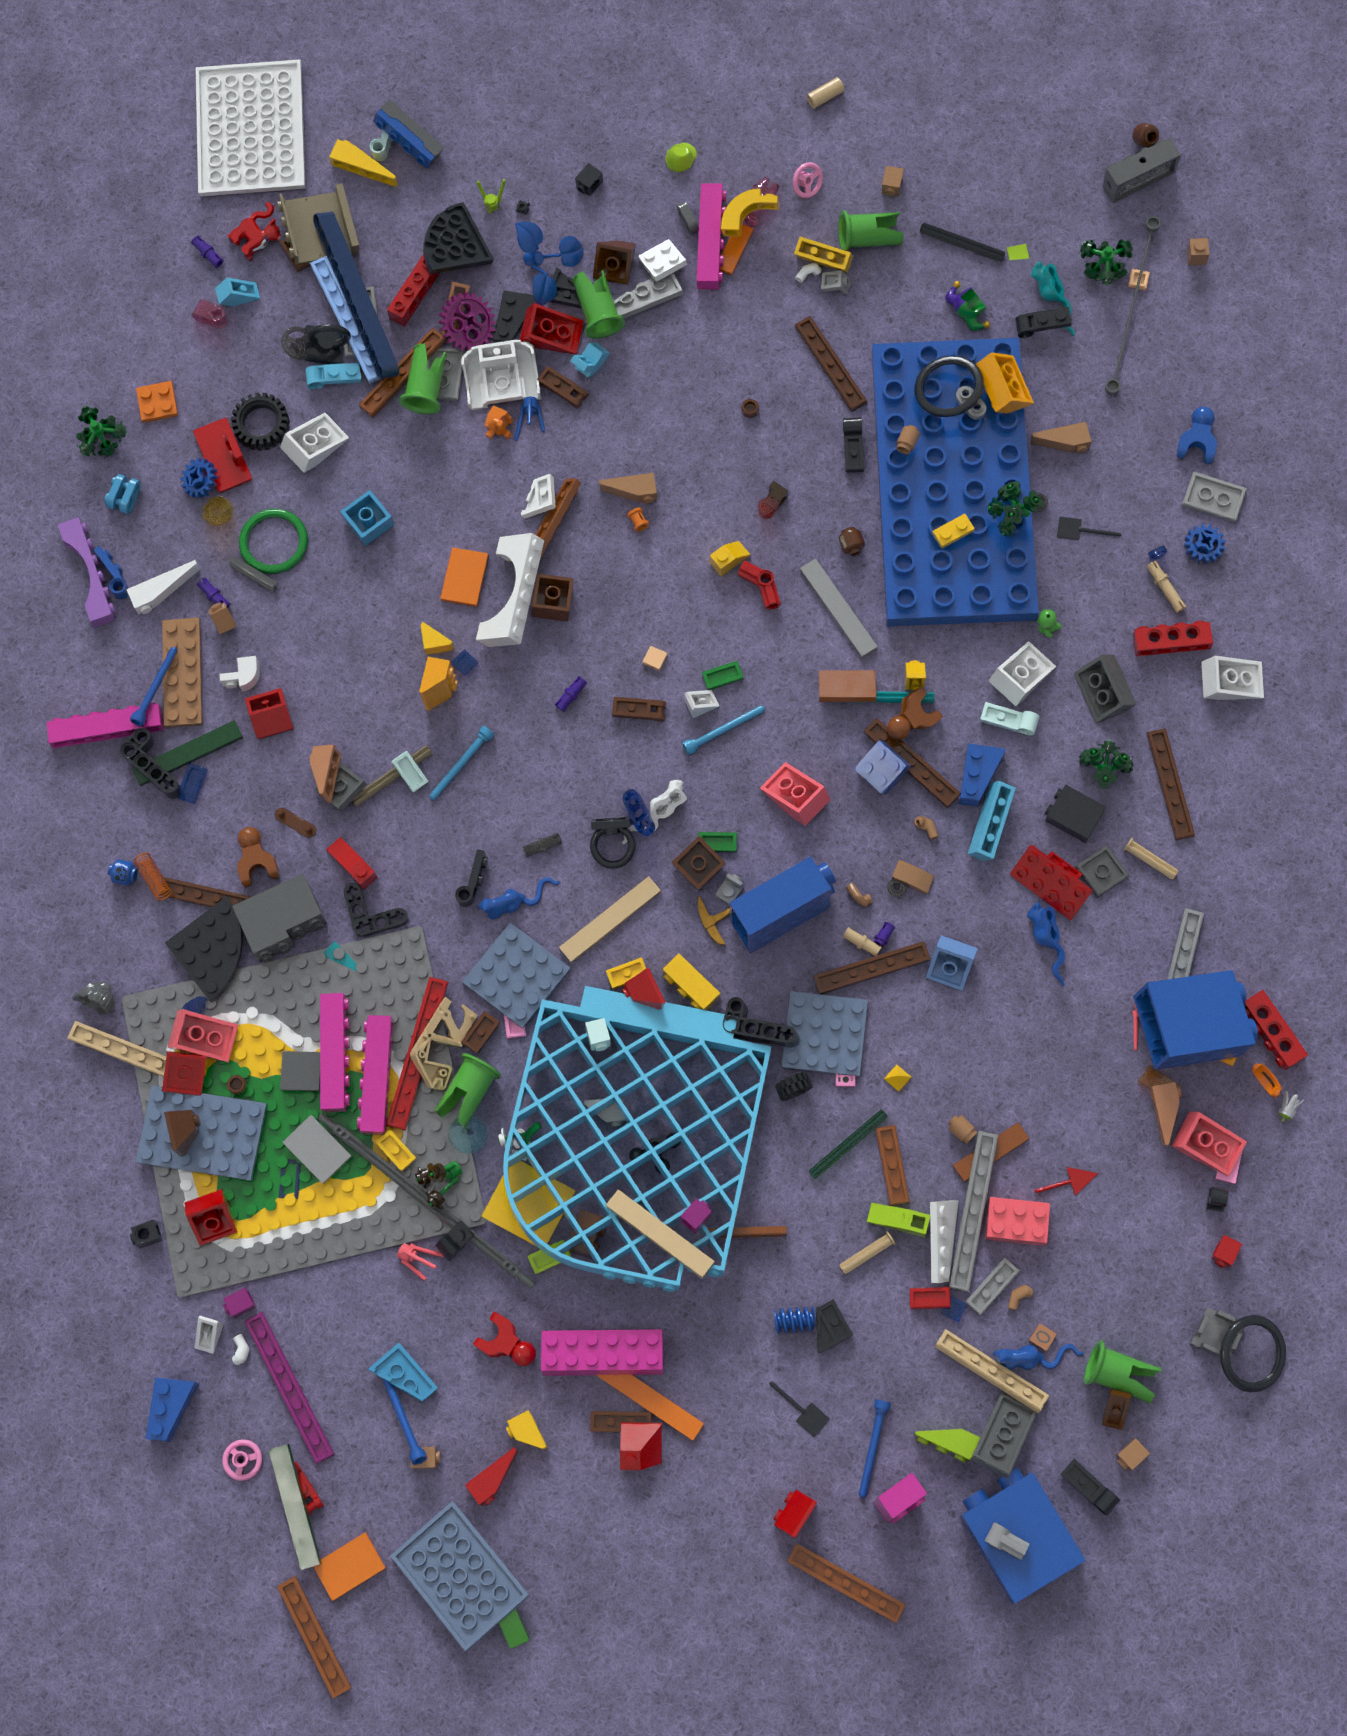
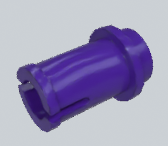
[874,922,895,947]

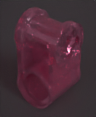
[192,299,229,329]

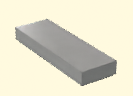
[965,1258,1020,1316]

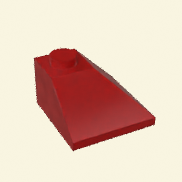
[622,968,665,1010]
[620,1422,662,1470]

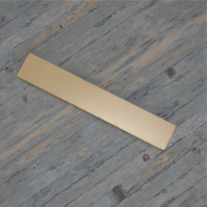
[559,876,661,963]
[67,1021,166,1077]
[606,1189,715,1278]
[935,1329,1049,1414]

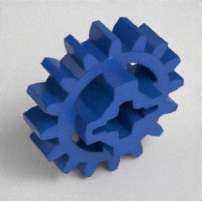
[180,458,219,499]
[1184,523,1226,564]

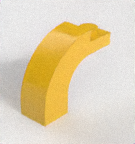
[721,189,780,237]

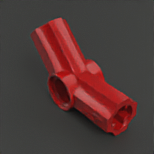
[737,560,781,610]

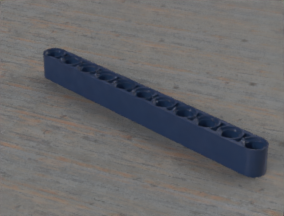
[313,211,399,379]

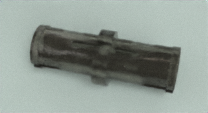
[522,832,562,857]

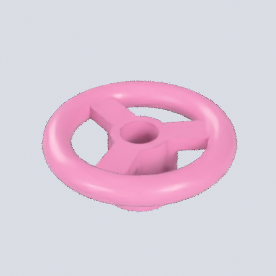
[793,162,823,199]
[222,1439,262,1481]

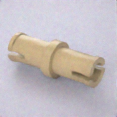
[842,927,882,956]

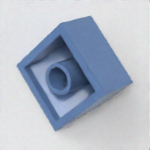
[926,935,978,991]

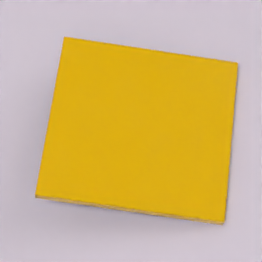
[481,1161,576,1247]

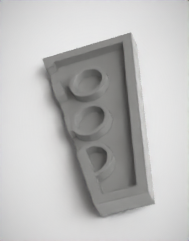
[614,273,683,318]

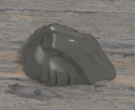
[72,982,115,1015]

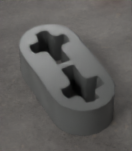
[677,201,699,234]

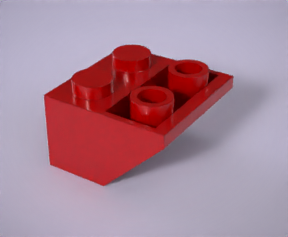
[245,688,294,740]

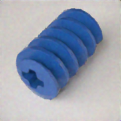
[774,1306,815,1334]

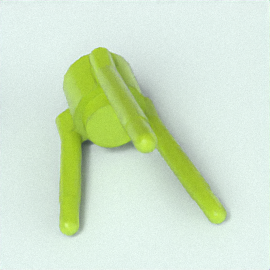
[476,179,506,213]

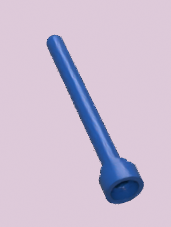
[129,647,177,727]
[383,1379,427,1465]
[859,1399,891,1498]

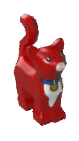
[227,202,281,261]

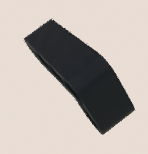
[120,728,182,799]
[723,997,800,1048]

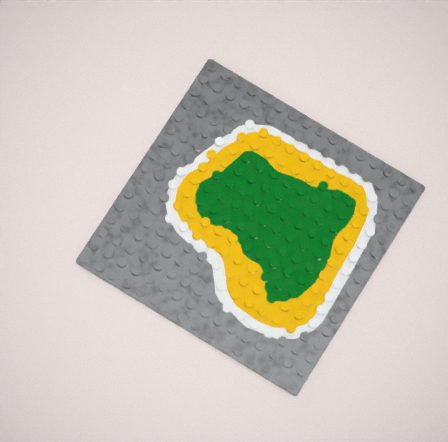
[122,926,487,1298]

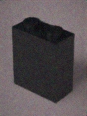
[1045,784,1106,844]

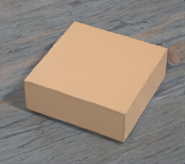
[1128,269,1150,291]
[643,646,668,671]

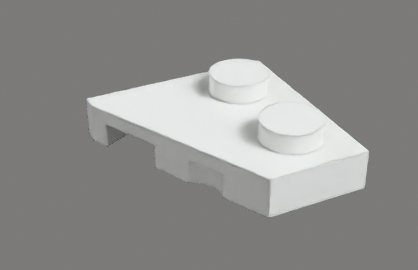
[521,474,556,519]

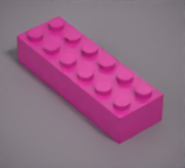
[541,1329,663,1376]
[873,1473,927,1524]

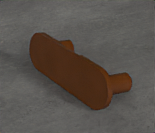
[274,808,316,838]

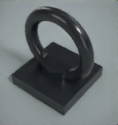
[305,324,351,364]
[590,816,636,869]

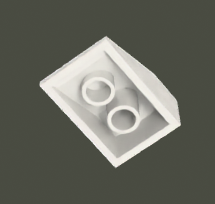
[280,413,349,473]
[989,641,1056,706]
[1201,656,1264,700]

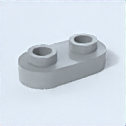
[956,386,986,420]

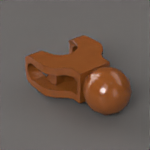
[887,687,943,740]
[237,827,280,888]

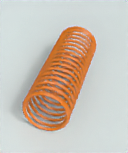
[134,852,172,900]

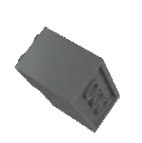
[232,874,327,962]

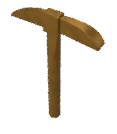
[698,896,730,946]

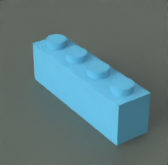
[967,781,1016,861]

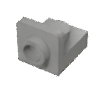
[821,270,851,294]
[715,873,744,905]

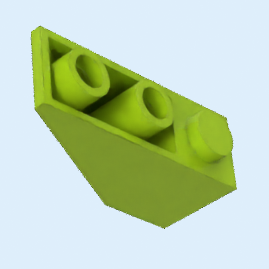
[867,1203,930,1238]
[914,1429,980,1463]

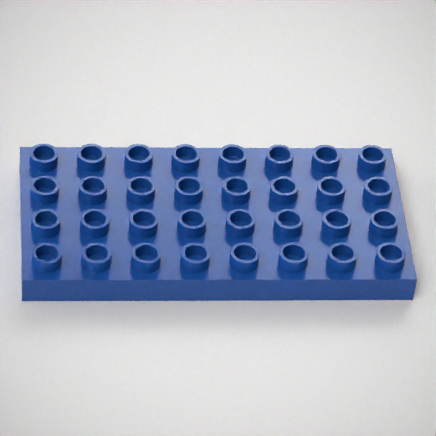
[872,338,1039,627]

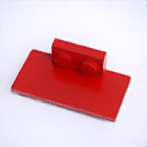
[193,417,252,493]
[1010,845,1093,920]

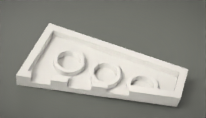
[930,1200,959,1283]

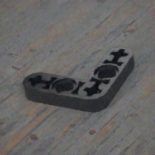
[344,883,408,937]

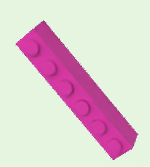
[697,183,726,290]
[46,703,164,749]
[320,993,350,1113]
[357,1015,394,1135]

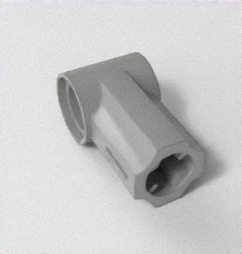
[984,1522,1029,1560]

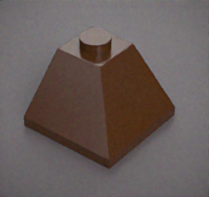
[593,240,636,285]
[164,1110,201,1157]

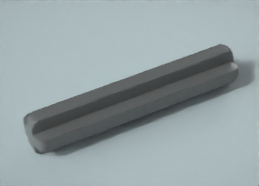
[229,557,278,591]

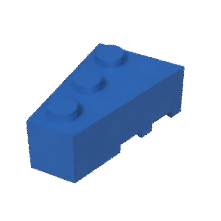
[959,743,1006,807]
[146,1378,199,1442]

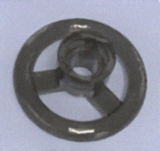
[281,326,305,360]

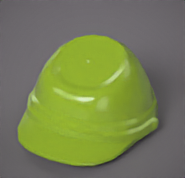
[665,143,697,172]

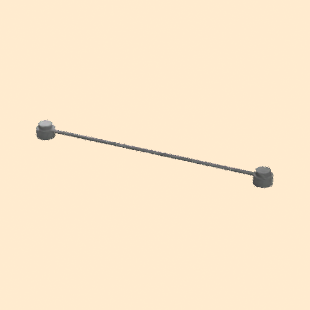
[1105,216,1161,395]

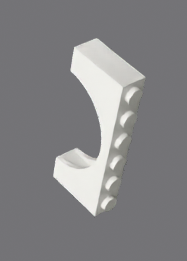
[476,533,544,647]

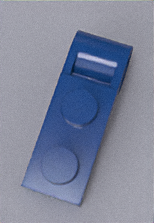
[94,546,129,600]

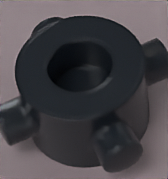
[516,200,530,215]

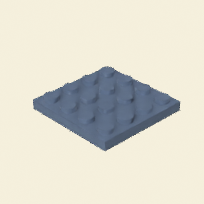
[462,923,571,1029]
[782,991,868,1077]

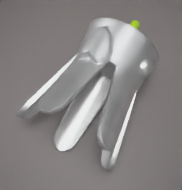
[1278,1091,1304,1122]

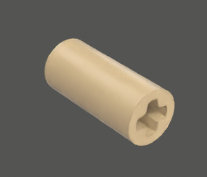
[806,77,845,109]

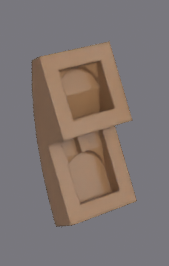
[892,860,934,894]

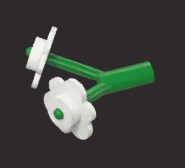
[498,1121,542,1161]

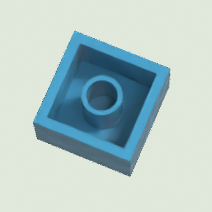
[340,490,394,546]

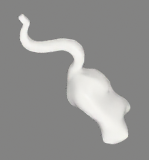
[622,780,687,844]

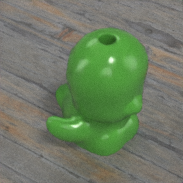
[1037,609,1061,638]

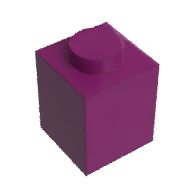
[680,1198,712,1234]
[223,1288,256,1318]

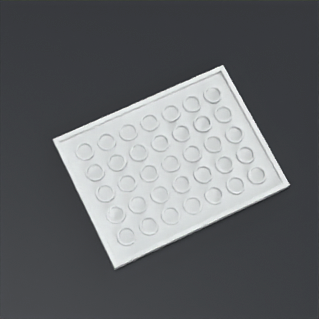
[196,60,306,197]

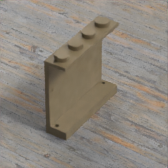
[277,183,359,265]

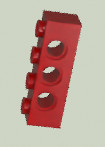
[387,254,440,327]
[1132,620,1213,657]
[1244,990,1308,1071]

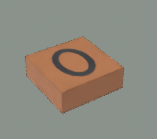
[1029,1323,1057,1352]

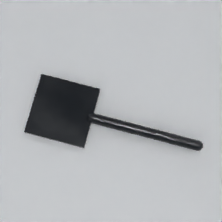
[1057,516,1121,540]
[769,1381,830,1437]

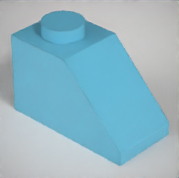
[215,277,260,307]

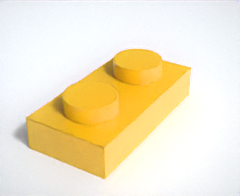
[932,514,975,549]
[606,957,646,990]
[375,1130,417,1172]

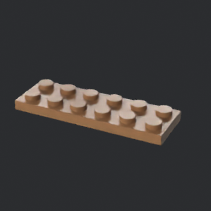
[162,618,203,728]

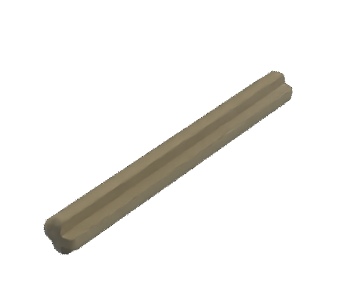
[352,745,432,806]

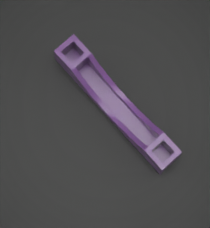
[58,517,116,628]

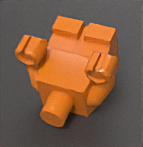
[485,405,513,439]

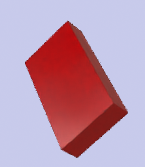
[910,1287,951,1310]

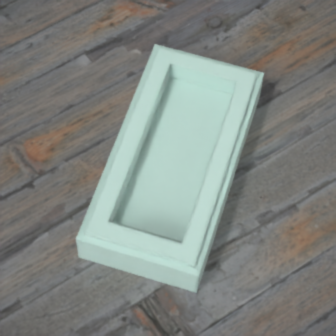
[391,751,429,792]

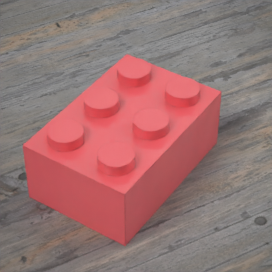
[985,1197,1050,1246]

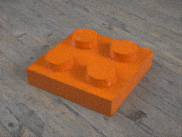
[136,381,178,423]

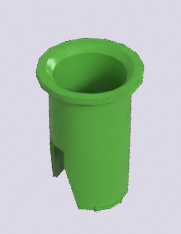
[838,210,904,251]
[572,270,625,339]
[399,344,447,414]
[434,1053,501,1129]
[1084,1340,1161,1404]

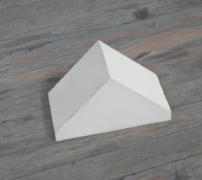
[685,690,719,718]
[195,1316,224,1354]

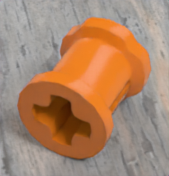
[627,507,650,532]

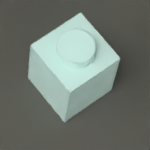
[585,1018,610,1051]

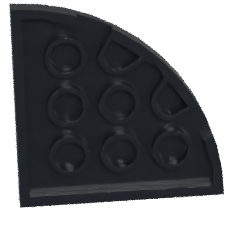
[423,202,494,274]
[165,896,243,1002]

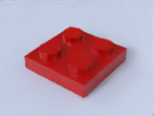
[162,1051,207,1096]

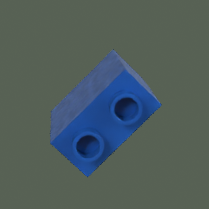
[729,856,836,954]
[1133,970,1258,1070]
[960,1468,1086,1604]

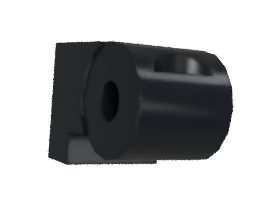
[1206,1187,1229,1212]

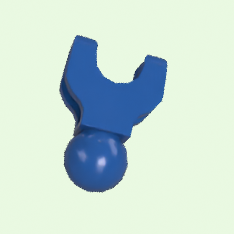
[1176,406,1217,464]

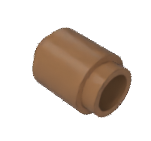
[896,425,920,454]
[948,1115,978,1144]

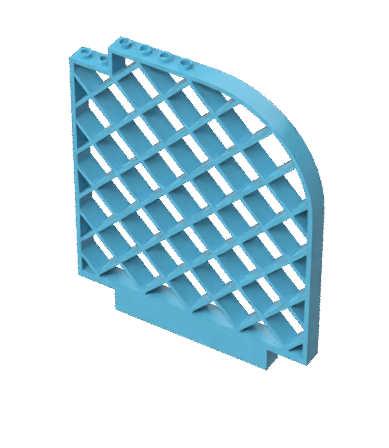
[503,986,771,1292]

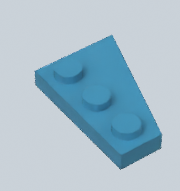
[368,1343,438,1403]

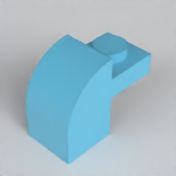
[571,342,610,377]

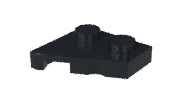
[550,268,582,308]
[816,1299,853,1354]

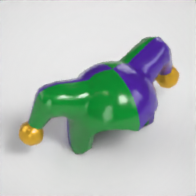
[945,281,990,331]

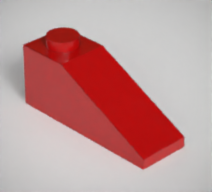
[326,837,378,890]
[465,1447,518,1506]

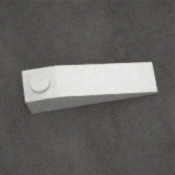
[126,560,200,615]

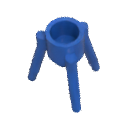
[514,396,545,441]

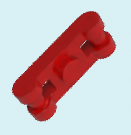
[294,1461,324,1516]

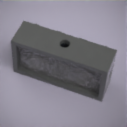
[1103,138,1181,203]

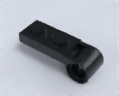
[1015,306,1071,338]
[843,417,864,473]
[455,849,488,907]
[1060,1459,1121,1516]

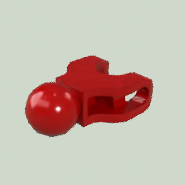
[473,1312,536,1367]

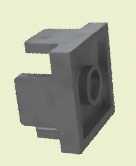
[1190,1307,1243,1359]

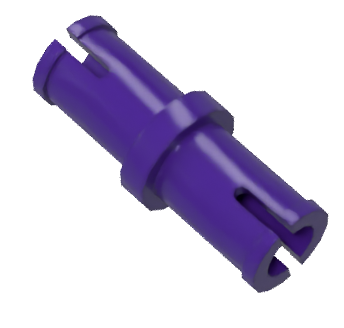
[191,235,224,268]
[197,578,231,608]
[554,676,588,712]

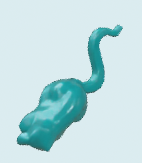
[1031,261,1075,336]

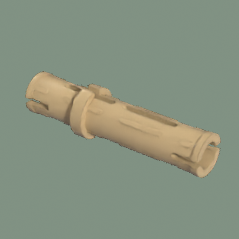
[1146,561,1187,613]

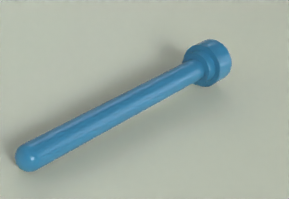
[682,706,765,756]
[430,725,495,800]

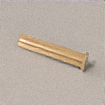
[1124,838,1178,879]
[839,1231,896,1274]

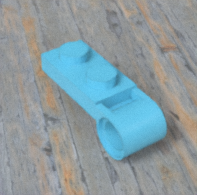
[305,363,361,389]

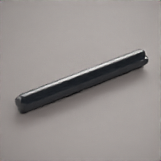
[920,222,1006,262]

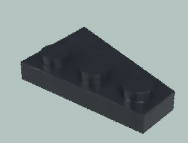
[493,290,535,342]

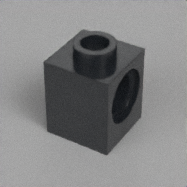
[575,163,603,196]
[130,1220,163,1249]

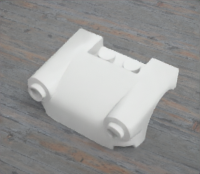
[461,340,542,410]

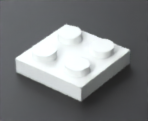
[638,239,687,282]

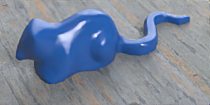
[478,877,560,920]
[1027,902,1065,986]
[993,1344,1083,1370]

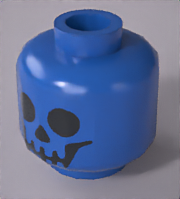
[108,859,138,886]

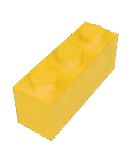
[794,236,854,274]
[662,953,721,1011]

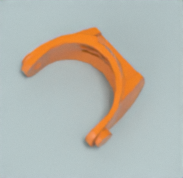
[1252,1063,1282,1098]

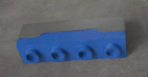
[373,99,444,168]

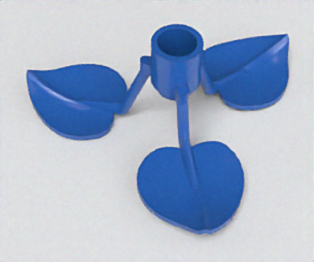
[515,221,583,306]

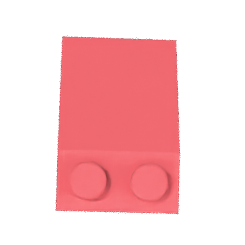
[760,762,831,826]
[167,1009,238,1062]
[1171,1111,1247,1176]

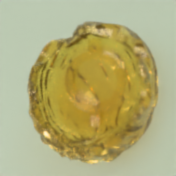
[202,496,234,526]

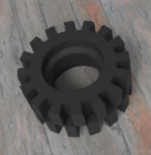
[775,1072,813,1101]

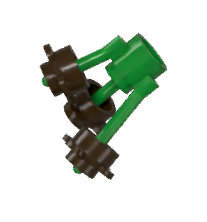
[415,1161,462,1210]

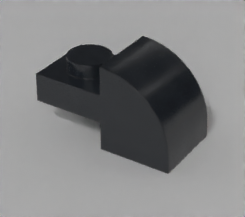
[435,1220,475,1261]

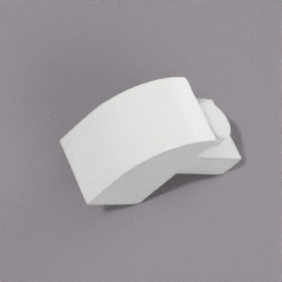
[220,656,260,692]

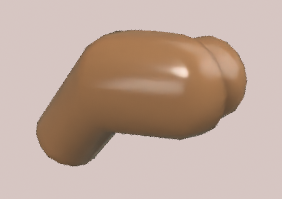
[914,816,939,840]
[846,883,873,907]
[1008,1285,1033,1311]

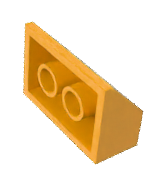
[976,352,1034,414]
[419,657,458,711]

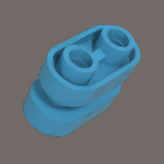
[104,474,141,514]

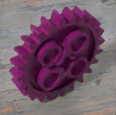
[438,292,496,352]

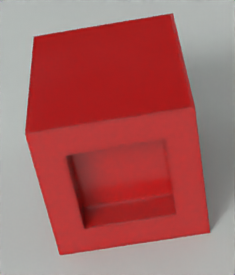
[1211,1235,1242,1268]

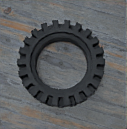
[231,392,290,451]

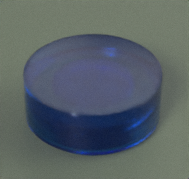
[1148,545,1168,560]

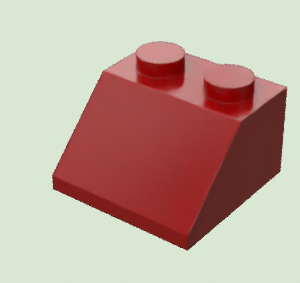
[184,1189,237,1246]
[773,1490,817,1539]

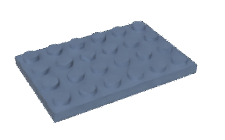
[136,1086,267,1181]
[390,1501,530,1652]

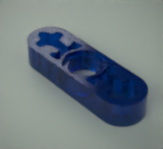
[622,789,655,836]

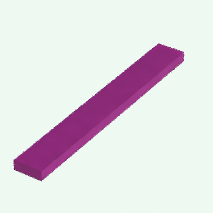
[244,1312,335,1464]

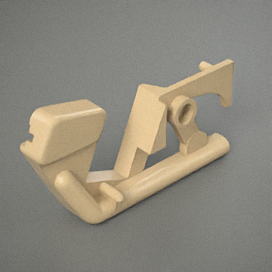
[410,997,478,1090]

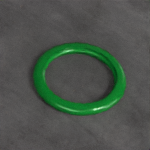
[239,509,308,574]

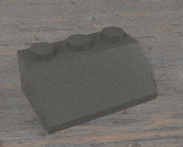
[1074,655,1137,723]

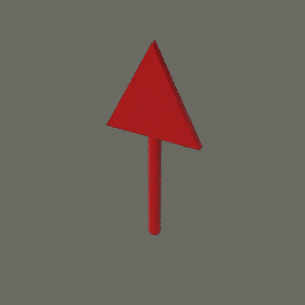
[1035,1167,1098,1195]

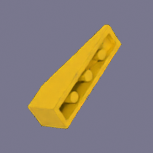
[329,139,398,187]

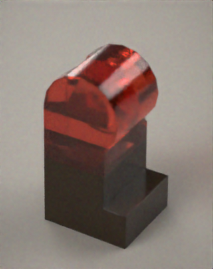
[758,480,788,519]

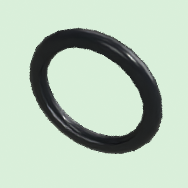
[914,355,984,417]
[1220,1315,1286,1393]

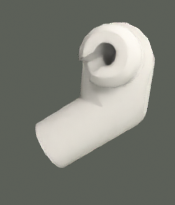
[795,263,822,283]
[232,1334,250,1365]

